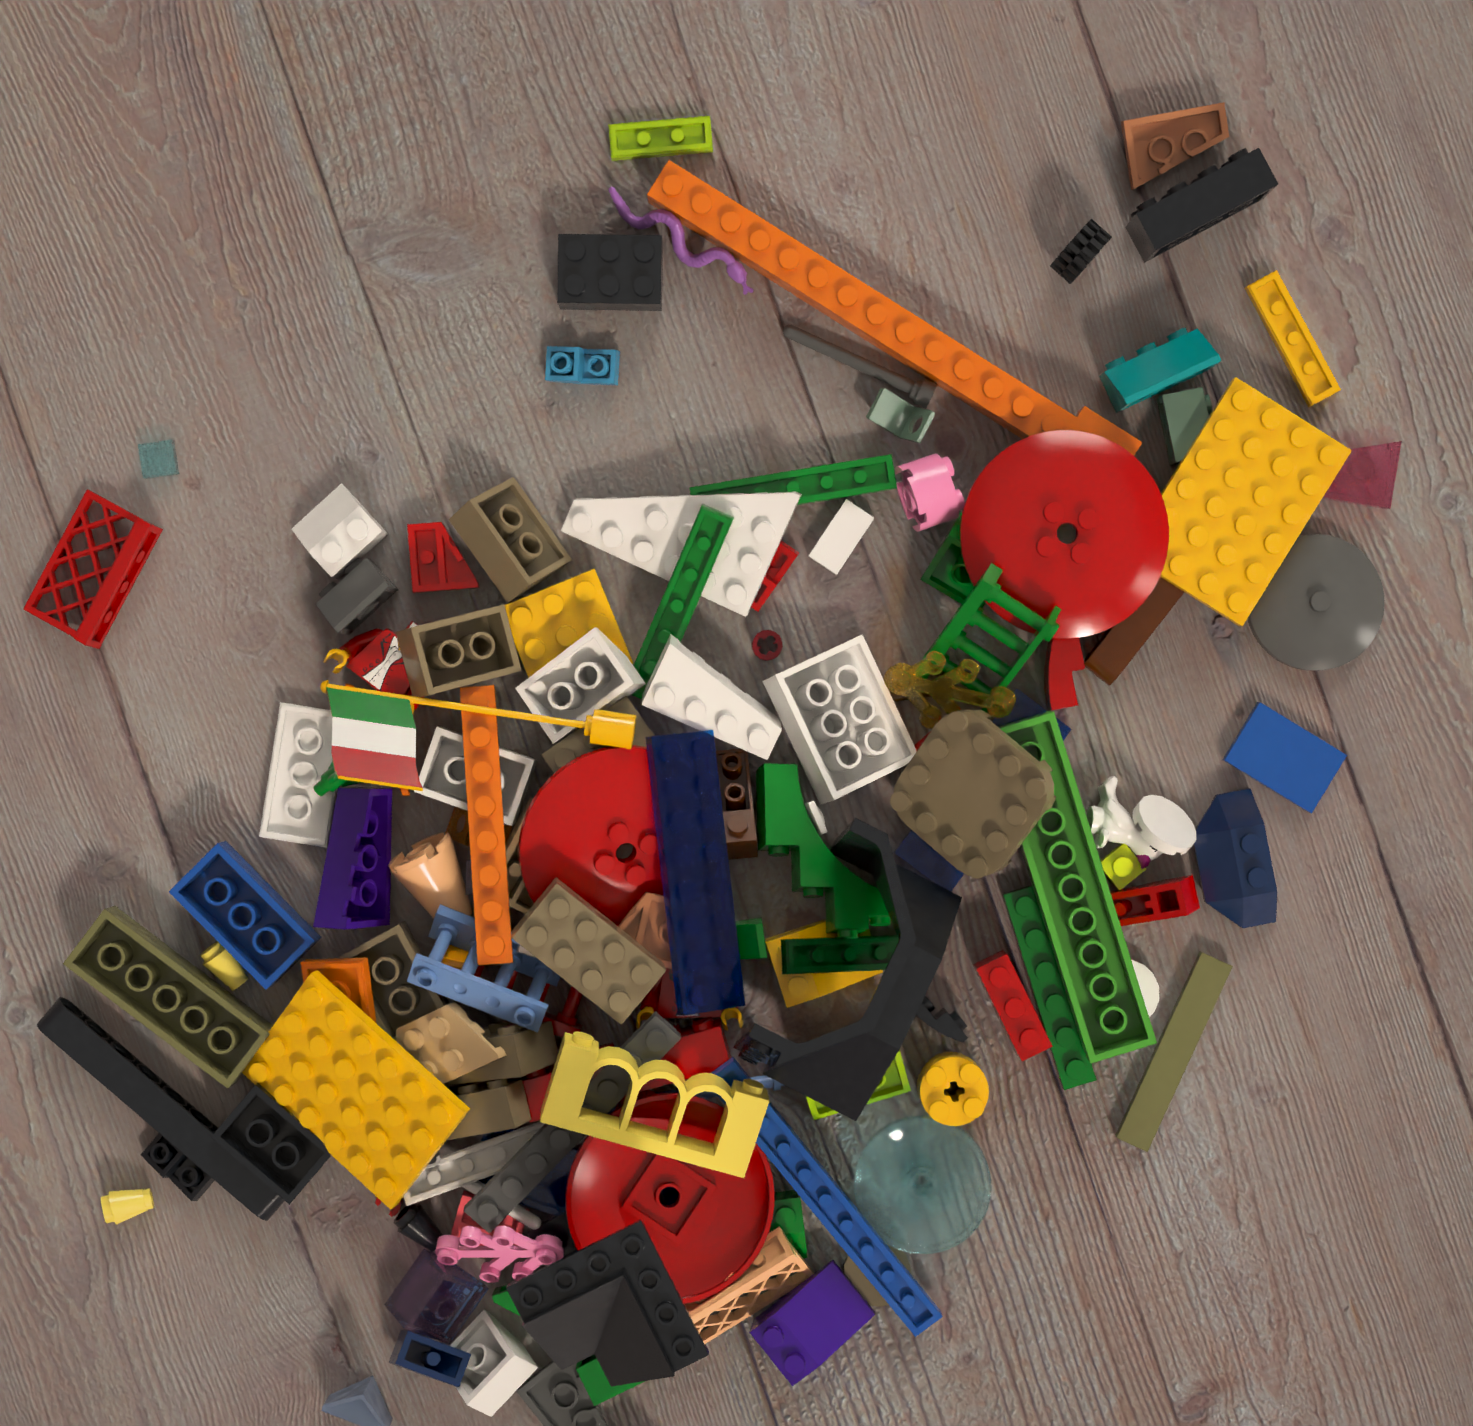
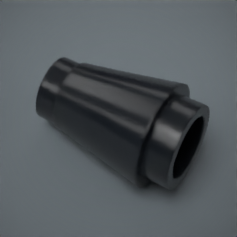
[394,1204,443,1252]

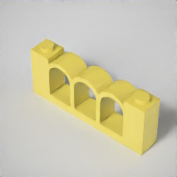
[540,1031,769,1178]

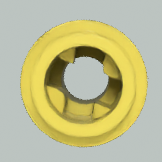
[200,941,248,991]
[101,1188,154,1225]

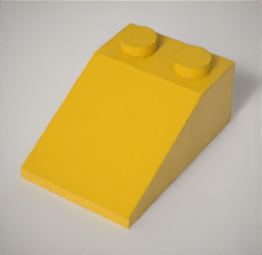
[765,919,883,1008]

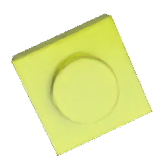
[1100,843,1146,891]

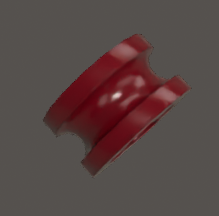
[752,630,783,661]

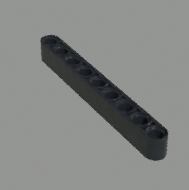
[37,997,285,1221]

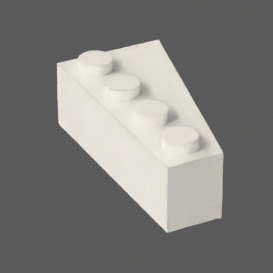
[642,634,782,760]

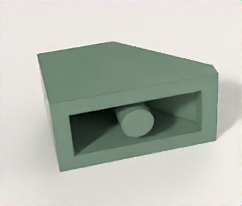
[1156,387,1212,466]

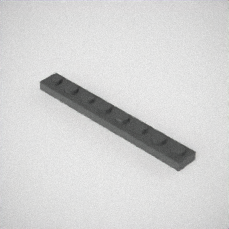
[464,1011,681,1233]

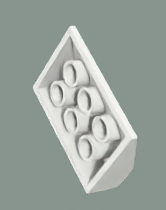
[762,635,917,805]

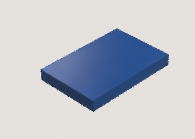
[1222,702,1347,813]

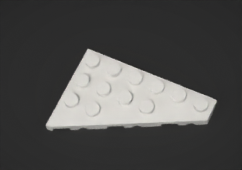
[561,491,802,617]

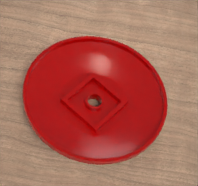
[960,430,1169,639]
[518,745,721,926]
[565,1093,775,1304]

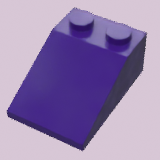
[750,1260,876,1386]

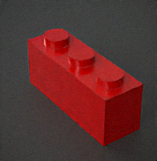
[973,950,1053,1061]

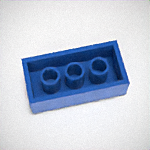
[169,841,322,990]

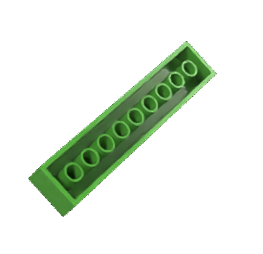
[998,711,1157,1064]

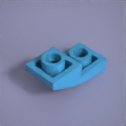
[545,346,620,386]

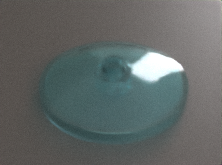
[854,1115,992,1254]

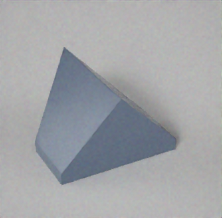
[321,1375,393,1426]

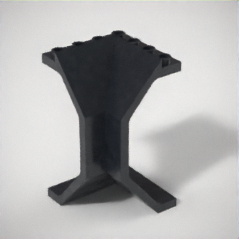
[733,818,962,1121]
[506,1191,709,1387]

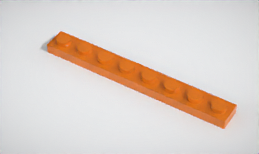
[460,685,513,966]

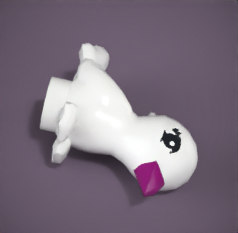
[1086,776,1163,869]

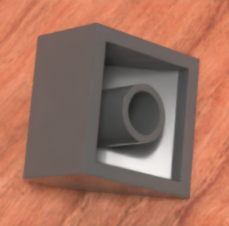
[316,557,399,635]

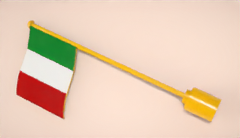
[320,680,637,791]

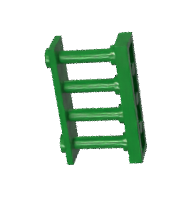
[914,563,1061,713]

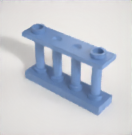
[407,904,560,1032]

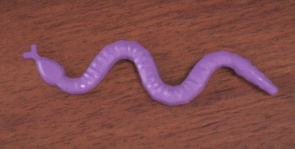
[608,187,754,295]

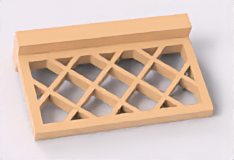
[684,1226,814,1344]

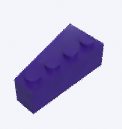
[313,787,392,930]

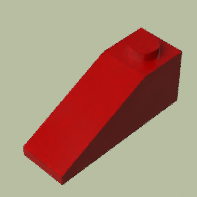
[1110,875,1200,926]

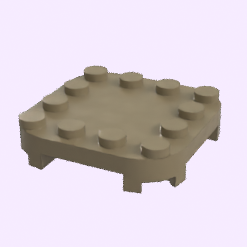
[890,709,1056,879]

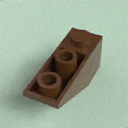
[714,748,758,860]

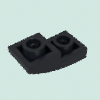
[916,996,968,1042]
[141,1133,215,1201]

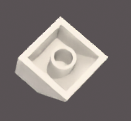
[292,483,388,579]
[450,1309,538,1417]

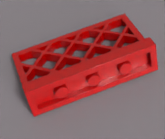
[23,489,163,649]

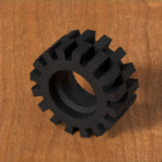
[1050,219,1112,284]

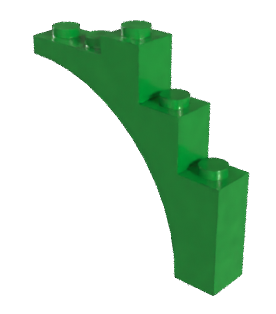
[756,763,891,939]

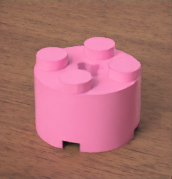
[895,453,965,532]

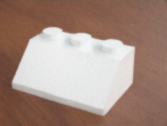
[515,627,646,744]

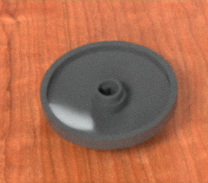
[1247,534,1385,671]

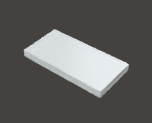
[259,702,337,848]

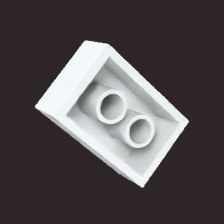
[414,726,538,826]

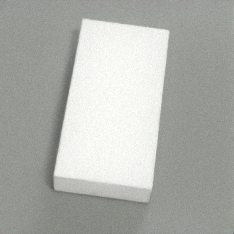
[808,499,874,575]

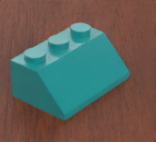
[1099,327,1222,413]

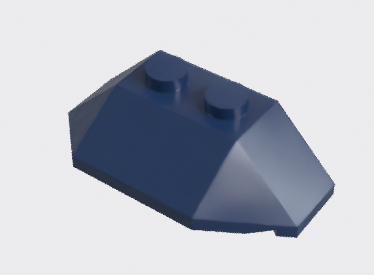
[1193,788,1277,928]

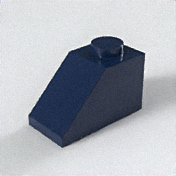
[389,1330,471,1387]

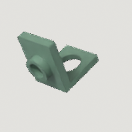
[866,388,935,443]

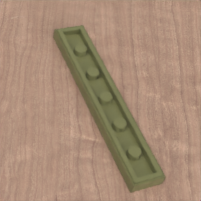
[1115,951,1233,1152]

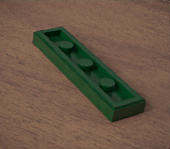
[781,935,899,975]

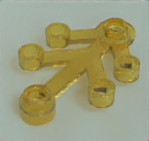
[884,651,1016,729]

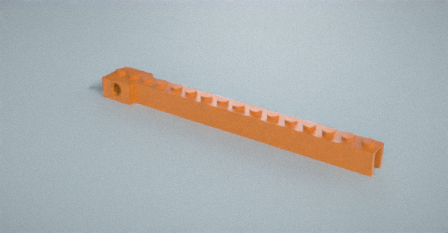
[647,160,1143,456]

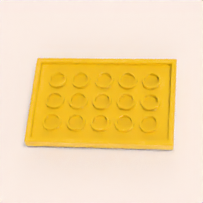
[1160,377,1352,626]
[242,970,470,1210]

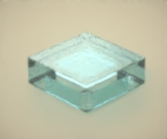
[138,439,179,479]

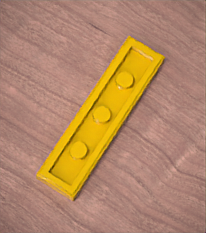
[1244,270,1341,408]

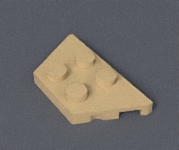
[396,1002,507,1084]

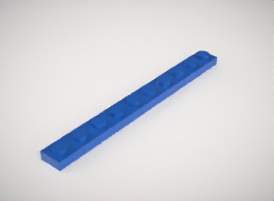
[712,1057,943,1337]

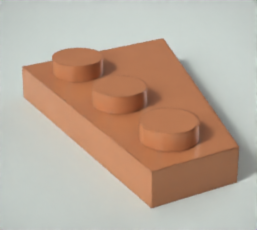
[1121,102,1229,190]

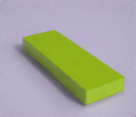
[608,116,713,161]

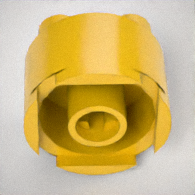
[917,1052,989,1126]

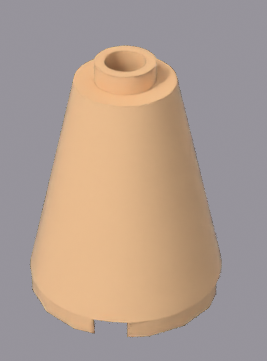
[388,832,472,919]

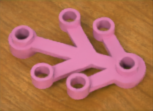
[435,1226,564,1283]

